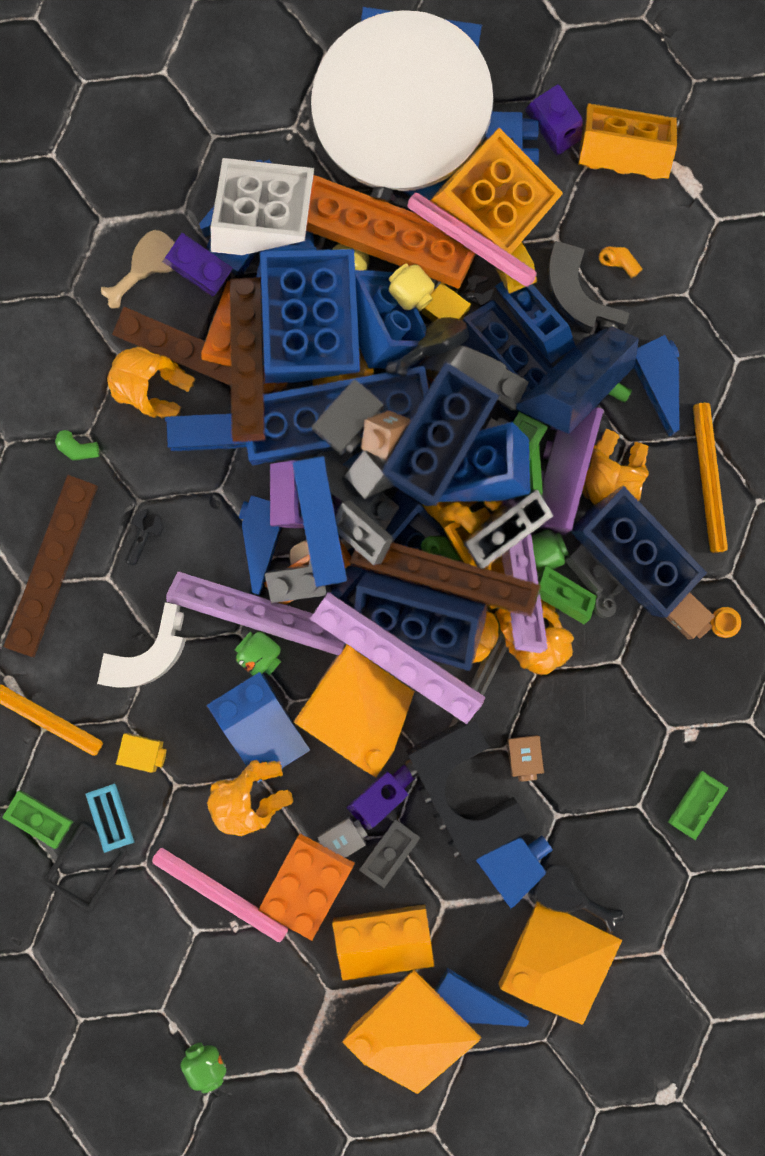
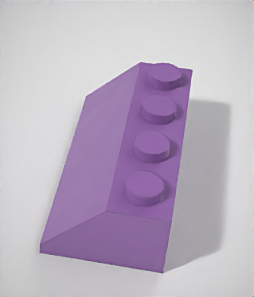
[538,408,604,535]

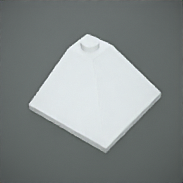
[211,158,314,255]

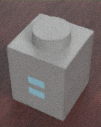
[318,816,368,858]

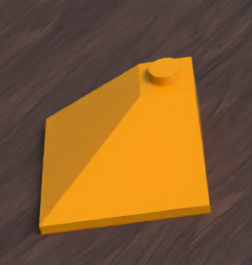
[430,128,563,254]
[294,645,415,778]
[499,902,622,1025]
[343,970,481,1094]

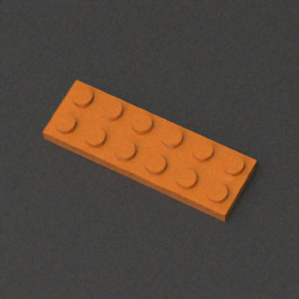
[306,175,476,289]

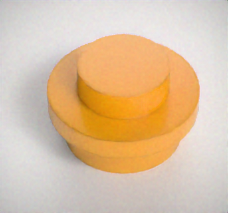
[710,607,741,638]

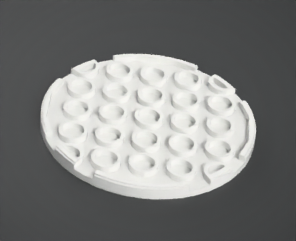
[311,11,493,191]

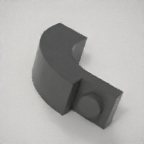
[547,241,630,334]
[419,345,529,410]

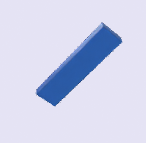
[292,456,347,587]

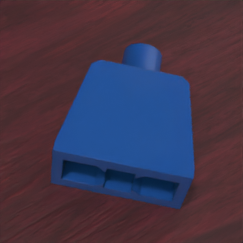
[476,835,553,908]

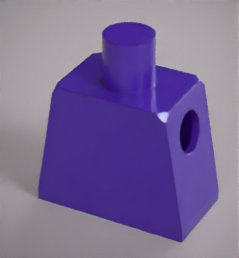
[525,84,583,156]
[346,765,416,830]

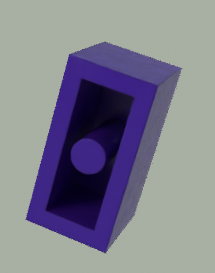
[162,233,233,297]

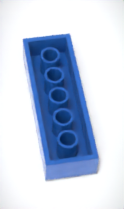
[246,366,429,466]

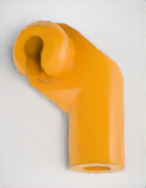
[599,246,643,279]

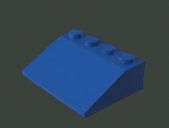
[260,249,360,383]

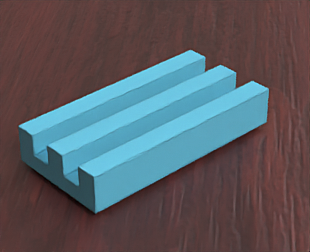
[85,784,135,853]

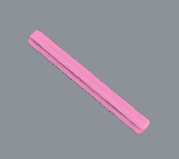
[407,193,537,287]
[152,848,288,942]

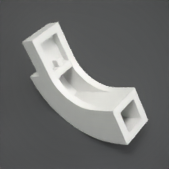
[97,603,186,687]

